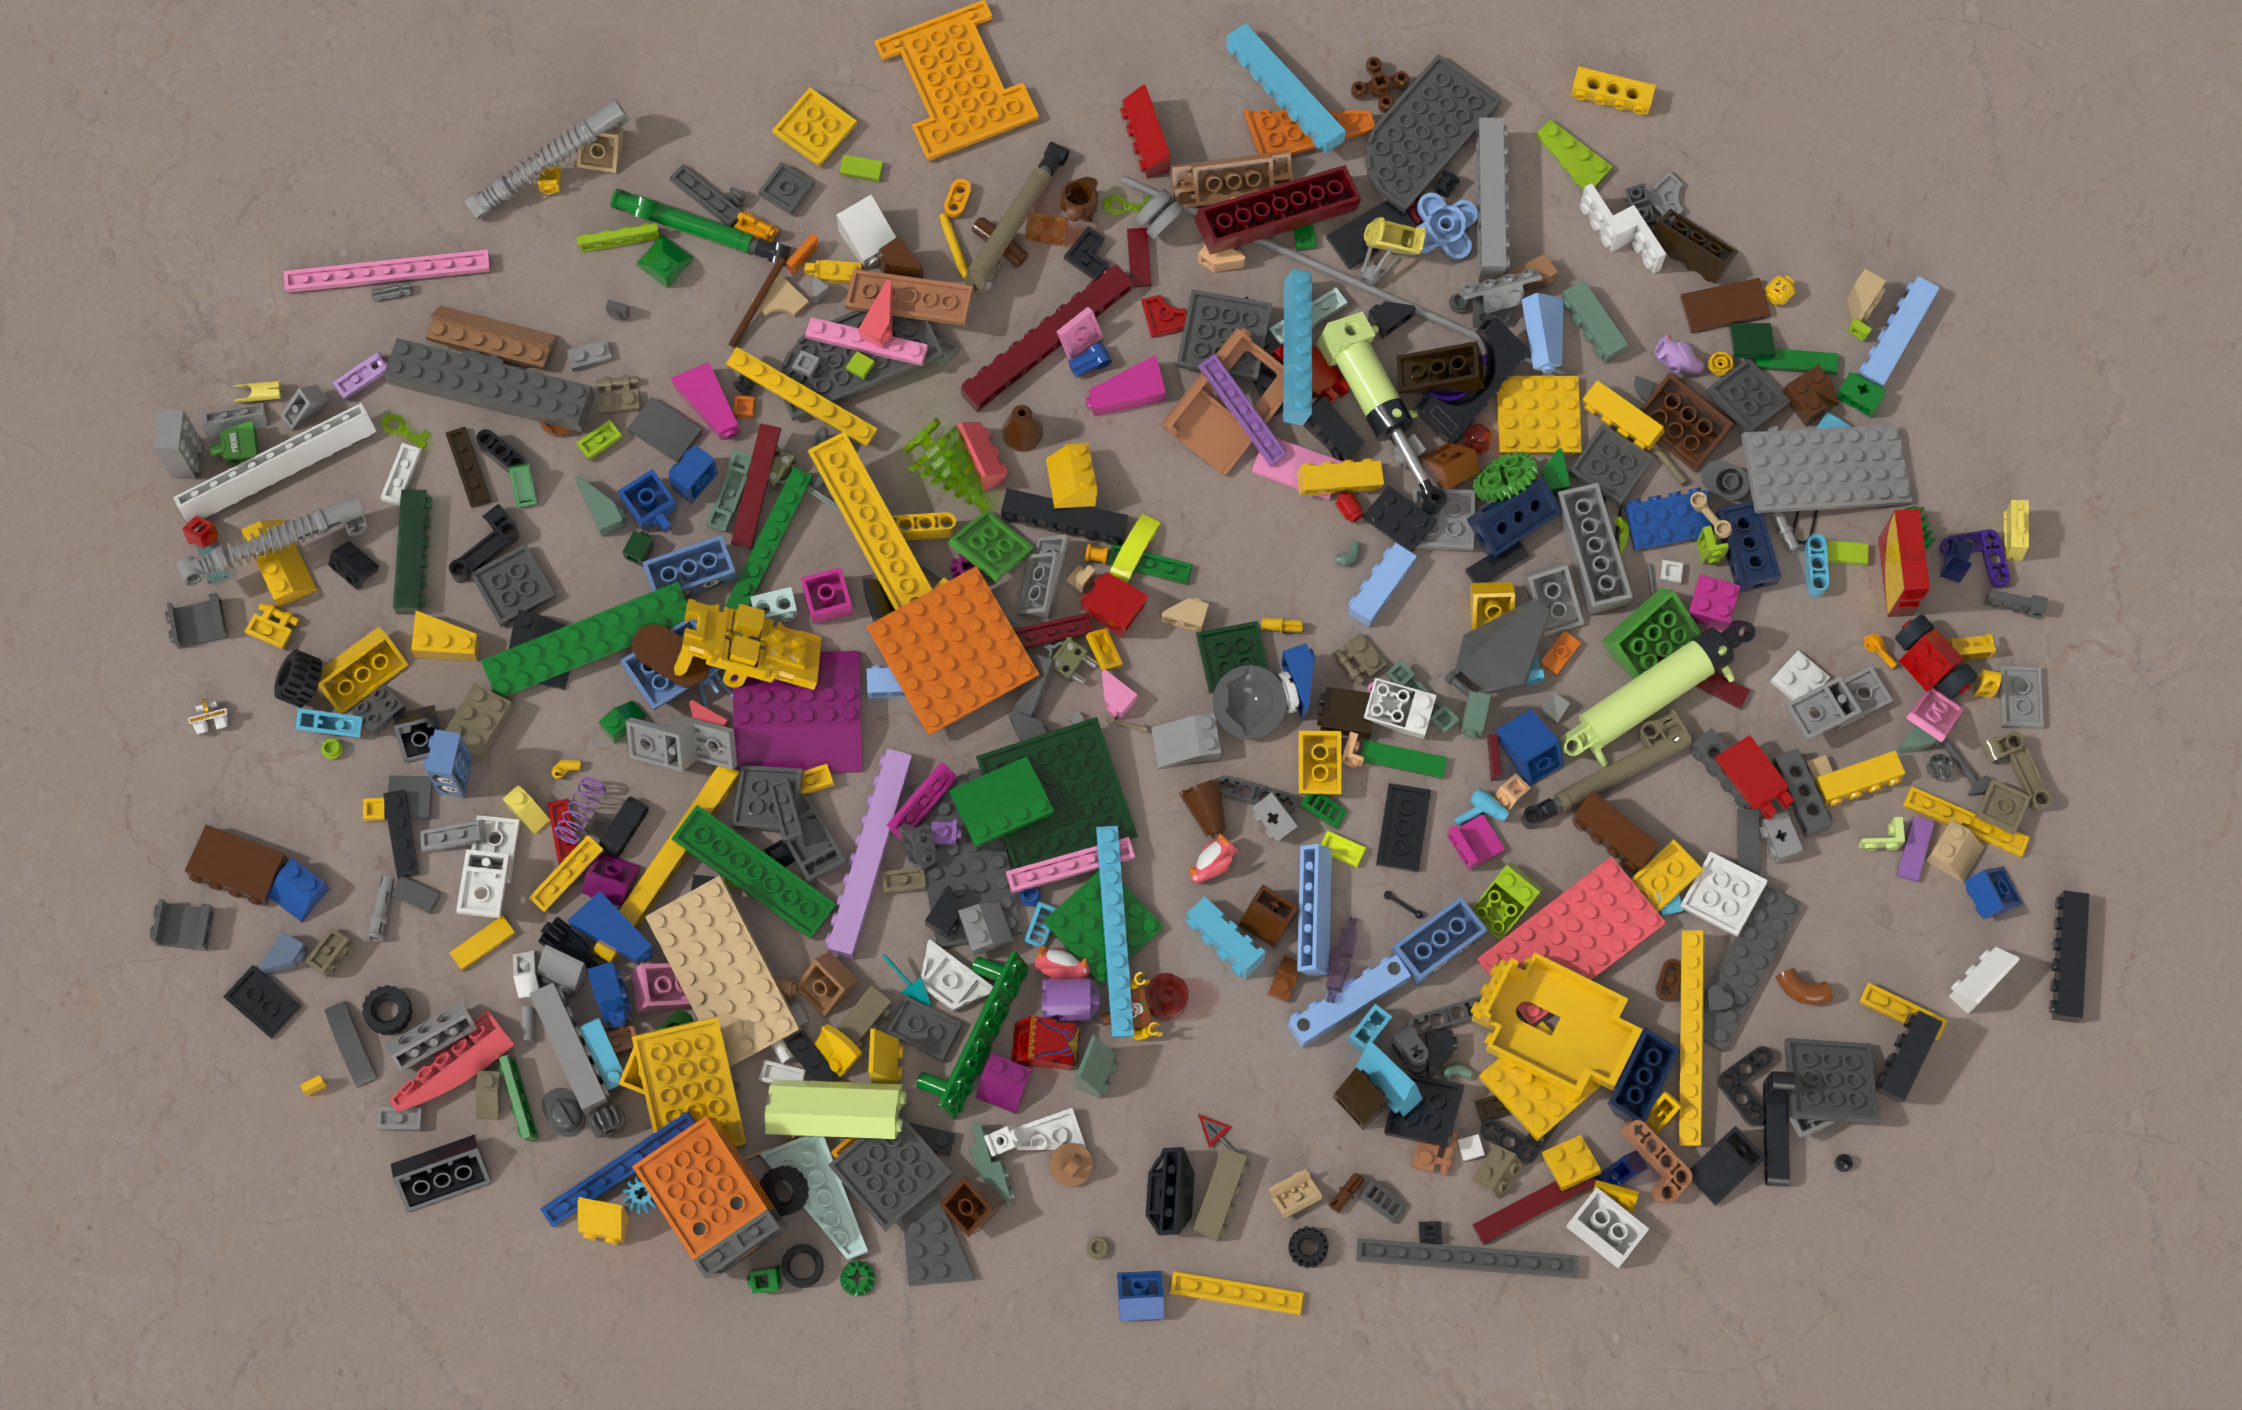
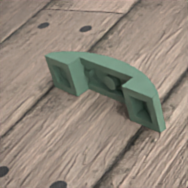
[705,449,752,532]
[1385,660,1459,734]

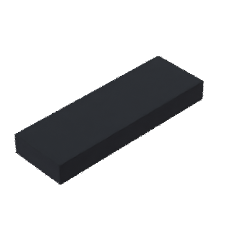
[1465,541,1529,583]

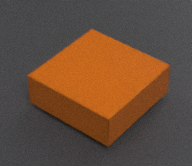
[733,395,756,419]

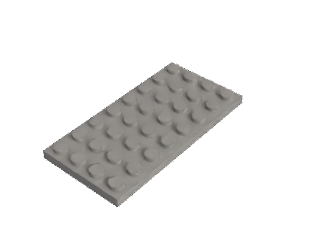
[1741,425,1913,513]

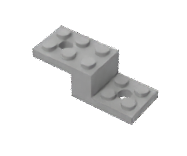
[1784,665,1893,742]
[626,715,737,772]

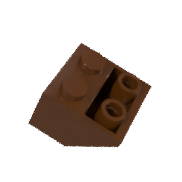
[1239,884,1299,948]

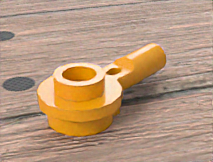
[1863,633,1898,669]

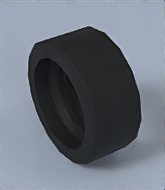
[781,1244,824,1288]

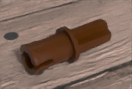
[1328,1173,1364,1214]

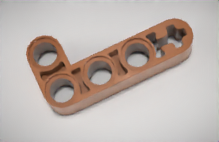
[1621,1120,1693,1202]

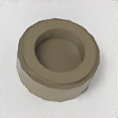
[1087,1237,1109,1260]

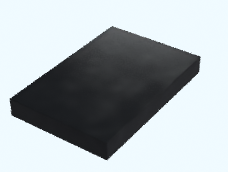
[223,965,301,1039]

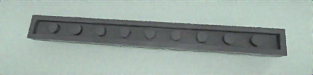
[1356,1238,1578,1279]

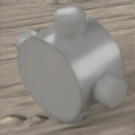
[1068,711,1085,724]

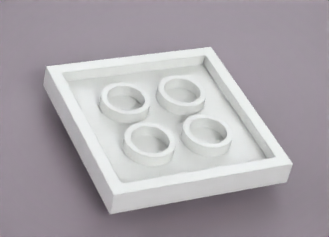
[1680,851,1768,937]

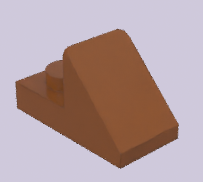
[1268,955,1300,1003]

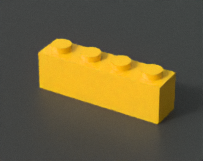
[1582,380,1664,451]
[1296,458,1384,496]
[1814,750,1905,806]

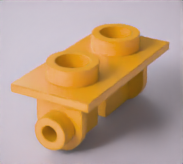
[735,211,780,243]

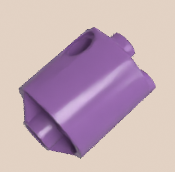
[1042,978,1099,1022]

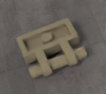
[596,375,640,415]
[1333,633,1387,686]

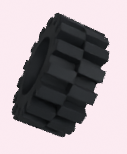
[1288,1226,1329,1268]

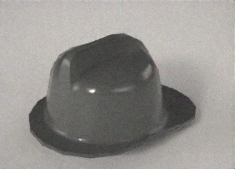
[1701,460,1750,500]
[542,1088,586,1137]

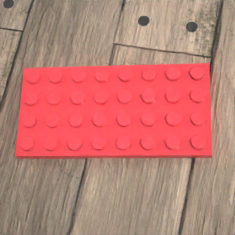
[1477,856,1666,1026]

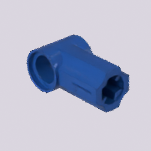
[1068,342,1112,378]

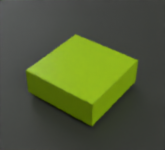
[1847,318,1872,342]
[846,351,875,380]

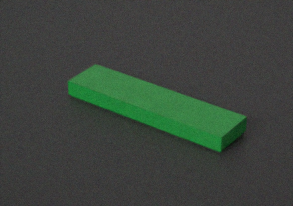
[1755,349,1838,375]
[1107,544,1193,585]
[1361,740,1447,779]

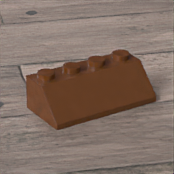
[1572,790,1660,873]

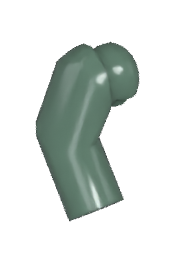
[1335,541,1361,566]

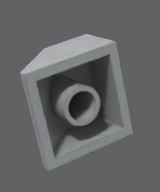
[958,902,1014,957]
[536,945,589,996]

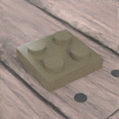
[1975,779,2031,835]

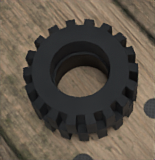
[274,649,322,708]

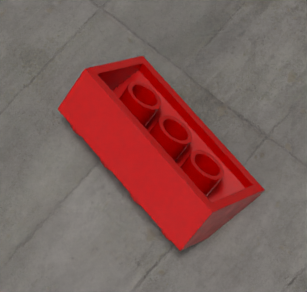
[1120,84,1170,179]

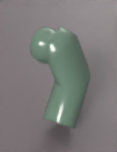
[1441,1063,1474,1081]

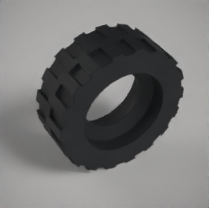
[362,985,413,1036]
[759,1165,809,1216]

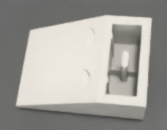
[1364,678,1436,739]

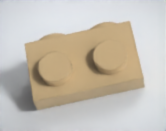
[1269,1169,1323,1219]

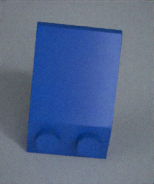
[1281,643,1316,720]

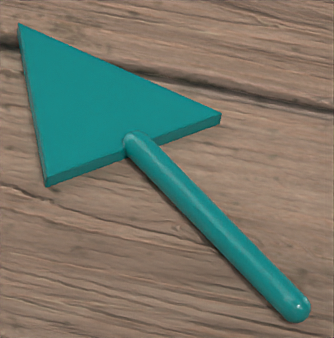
[882,954,933,1008]

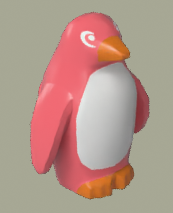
[1188,833,1239,884]
[1034,945,1090,979]

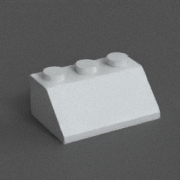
[1949,947,2020,1014]
[1566,1188,1649,1268]

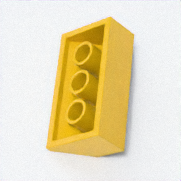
[241,519,317,608]
[318,626,408,714]

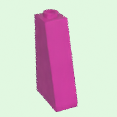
[1086,356,1166,416]
[671,362,740,440]

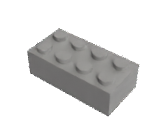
[153,409,204,479]

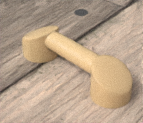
[1690,492,1732,538]

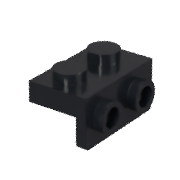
[328,541,379,590]

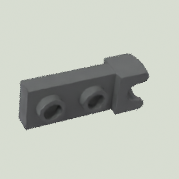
[1985,590,2048,619]

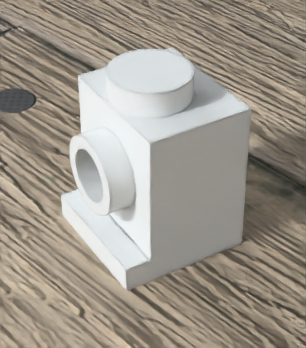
[984,1124,1023,1157]

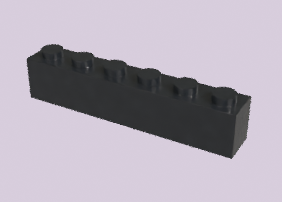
[1001,488,1128,545]
[2049,890,2090,1023]

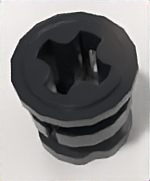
[1434,170,1460,198]
[732,375,755,396]

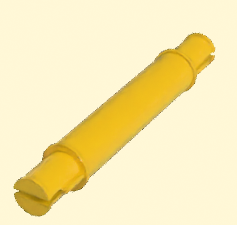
[939,213,968,280]

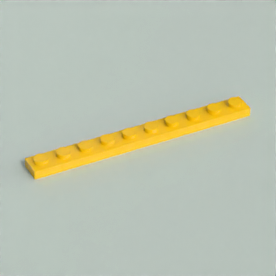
[1679,930,1705,1147]

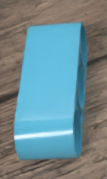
[1804,534,1829,597]

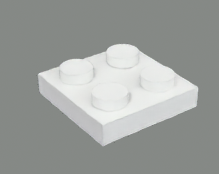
[1770,650,1830,700]

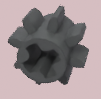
[1926,754,1954,780]

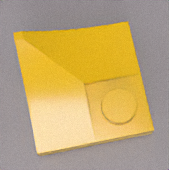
[814,1024,862,1078]

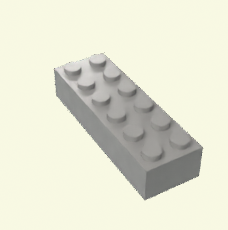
[1556,483,1633,615]
[529,983,612,1118]

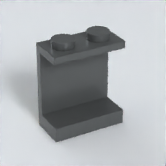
[165,593,228,649]
[150,899,215,951]

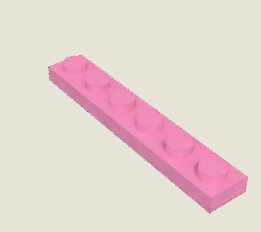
[805,317,928,366]
[1006,837,1135,893]

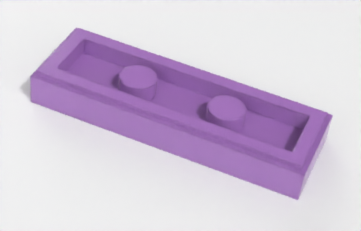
[1896,816,1935,883]

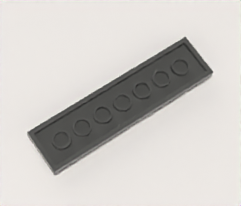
[1704,886,1801,1052]

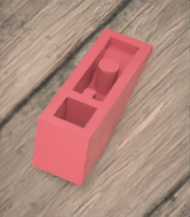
[858,279,894,348]

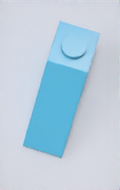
[295,708,363,738]
[579,1018,623,1090]

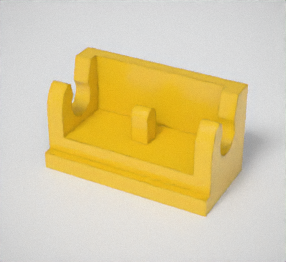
[1947,633,1996,661]

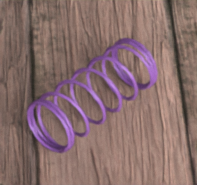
[554,777,606,844]

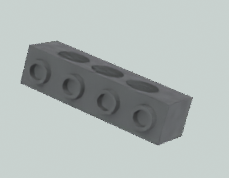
[1690,728,1751,809]
[1771,748,1833,839]

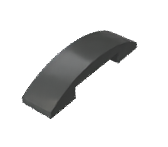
[324,1001,377,1087]

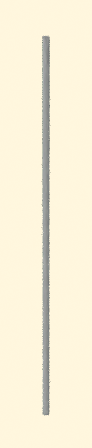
[1120,175,1566,376]

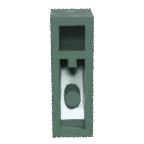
[575,475,626,537]
[1460,691,1491,739]

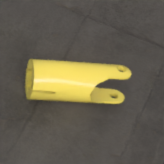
[233,381,282,402]

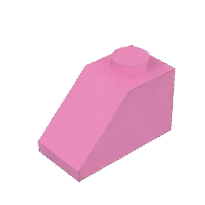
[1102,669,1137,719]

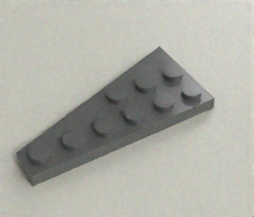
[903,1189,975,1287]

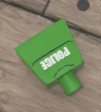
[210,421,260,466]

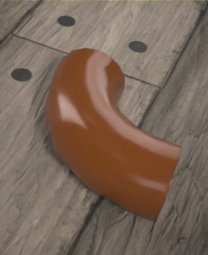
[1775,968,1833,1005]

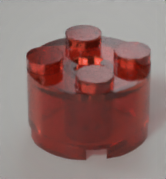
[1145,973,1189,1021]

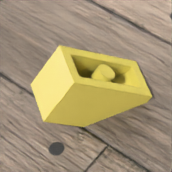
[503,785,550,835]

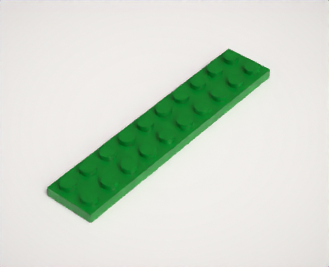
[481,581,687,697]

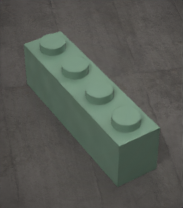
[1561,280,1628,364]

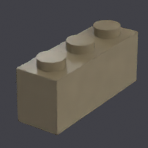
[836,985,893,1050]

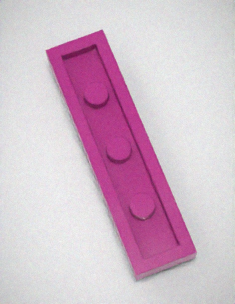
[886,762,957,840]

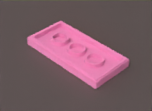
[1251,438,1342,500]

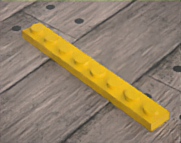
[726,347,878,447]

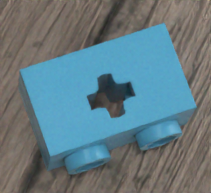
[1347,1004,1392,1054]

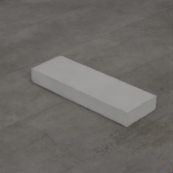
[420,820,484,853]

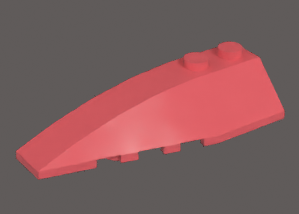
[389,1010,514,1112]

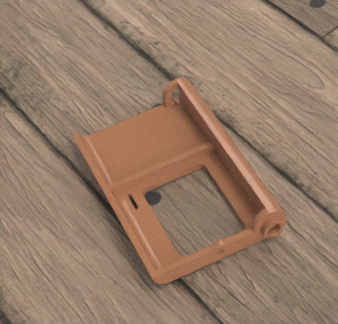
[1161,328,1284,476]

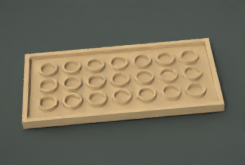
[645,876,801,1067]

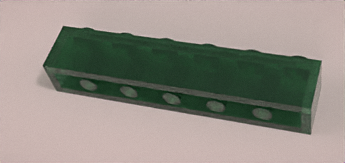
[393,489,433,615]

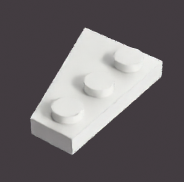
[1016,1108,1087,1150]

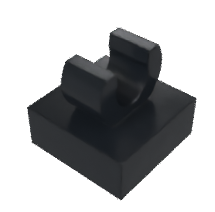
[1418,1221,1442,1245]

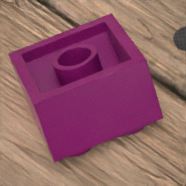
[582,853,641,907]
[975,1053,1032,1114]

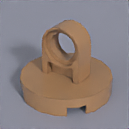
[1049,1143,1093,1187]

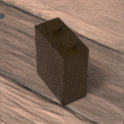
[1317,687,1373,739]

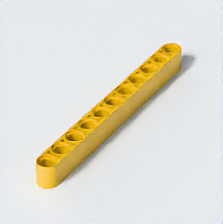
[593,766,740,963]

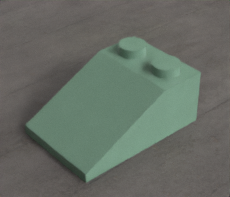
[1076,1035,1119,1098]

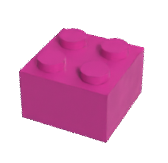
[800,567,853,624]
[1688,574,1740,631]

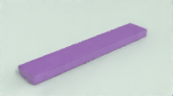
[1198,353,1287,466]

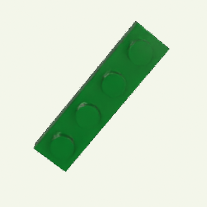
[499,1055,539,1142]

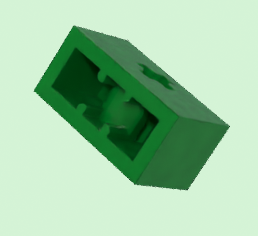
[1836,371,1886,418]

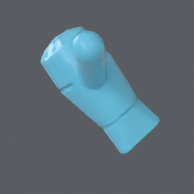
[1455,788,1510,825]

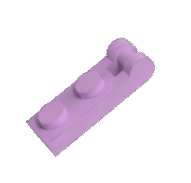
[332,352,387,401]

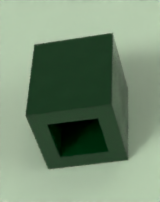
[622,531,654,567]

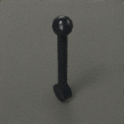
[1384,891,1423,919]

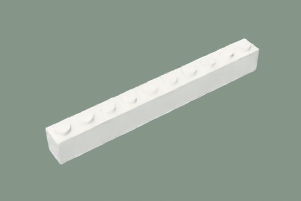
[173,403,377,524]

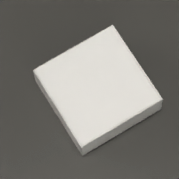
[1660,560,1684,585]
[1457,1134,1485,1162]

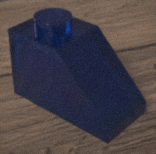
[1595,1150,1648,1187]

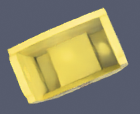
[1364,217,1425,255]

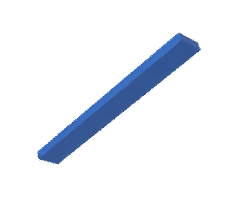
[540,1110,696,1227]

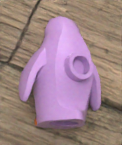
[1654,335,1704,375]

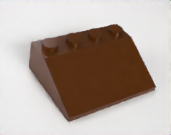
[1640,372,1736,472]

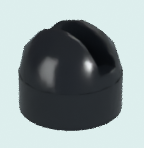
[1834,1154,1853,1172]

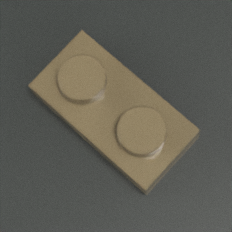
[881,868,926,894]

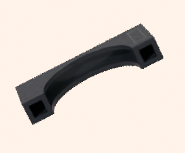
[1412,316,1529,444]

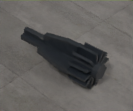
[538,916,603,969]

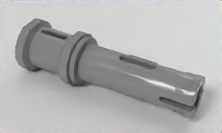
[365,875,394,942]

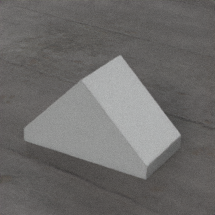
[1789,1118,1837,1138]

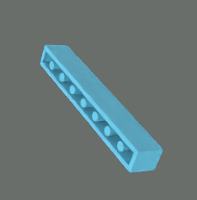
[1226,23,1346,154]
[1283,269,1312,426]

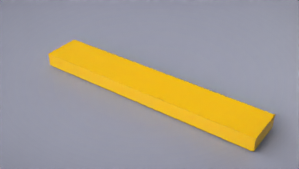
[1902,786,2030,857]
[1170,1271,1304,1315]

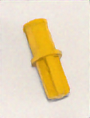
[1261,617,1303,633]

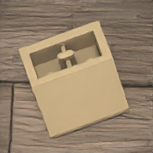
[1847,269,1886,324]

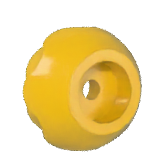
[1708,351,1734,376]

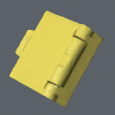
[2003,500,2029,561]

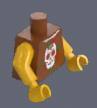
[1100,972,1162,1041]

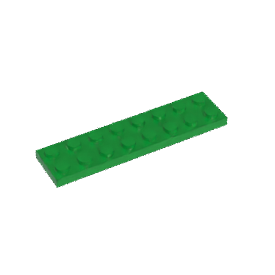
[671,805,836,940]

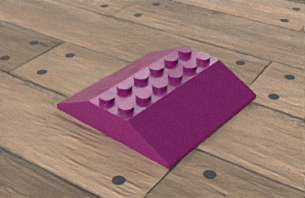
[733,651,863,773]

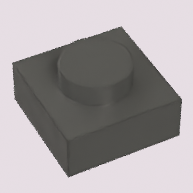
[606,300,630,320]

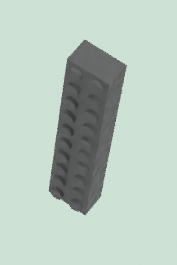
[383,338,595,432]

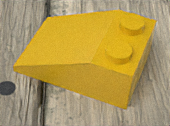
[1298,731,1341,795]
[868,1029,904,1084]
[578,1197,630,1245]

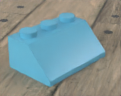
[1356,1041,1423,1116]

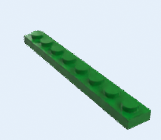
[725,467,813,620]

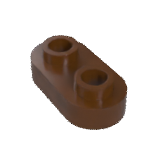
[1655,959,1681,1001]

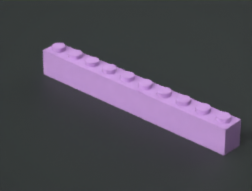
[825,748,913,959]

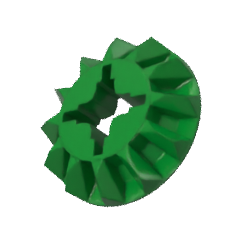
[840,1260,875,1296]

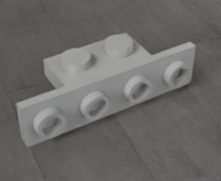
[1458,269,1542,313]

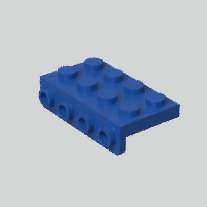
[1624,487,1715,550]

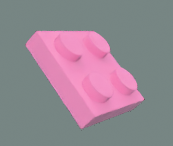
[1057,307,1103,360]

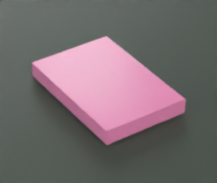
[1907,688,1965,742]

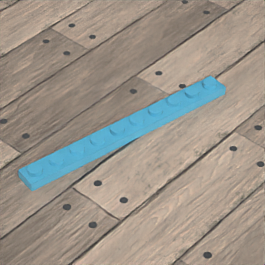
[1096,826,1134,1038]

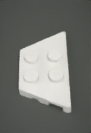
[920,939,993,1012]

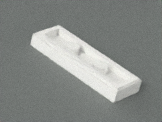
[380,443,422,506]

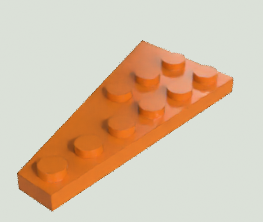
[1243,109,1375,156]

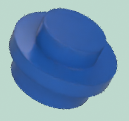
[1020,887,1041,907]

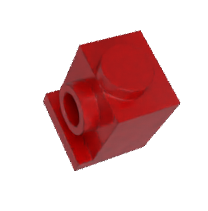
[182,516,219,549]

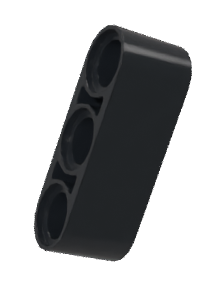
[476,429,526,473]
[599,796,649,858]

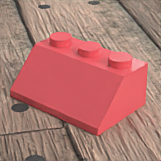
[957,422,1008,492]

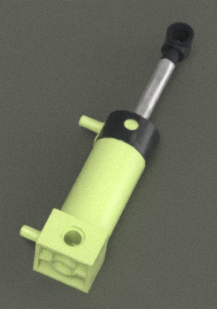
[1316,311,1447,516]

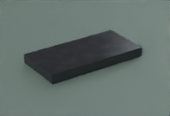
[1326,200,1416,269]
[1376,783,1431,872]

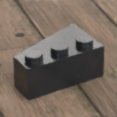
[1303,396,1364,461]

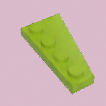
[1537,119,1613,193]

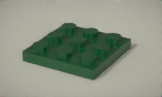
[1196,621,1269,694]

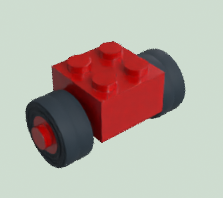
[1895,614,1978,700]

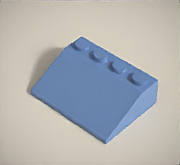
[620,619,721,711]

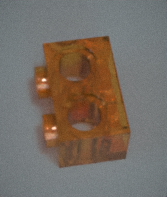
[1025,212,1069,246]

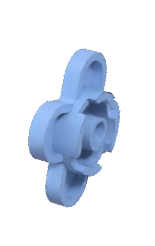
[1417,193,1478,260]

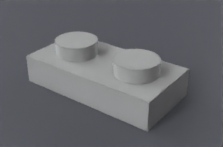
[567,339,612,371]
[376,1107,423,1131]

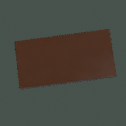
[1680,278,1770,333]

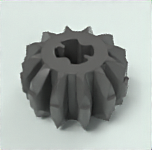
[588,1105,627,1138]

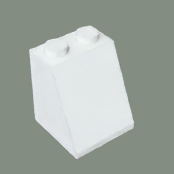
[836,195,896,269]

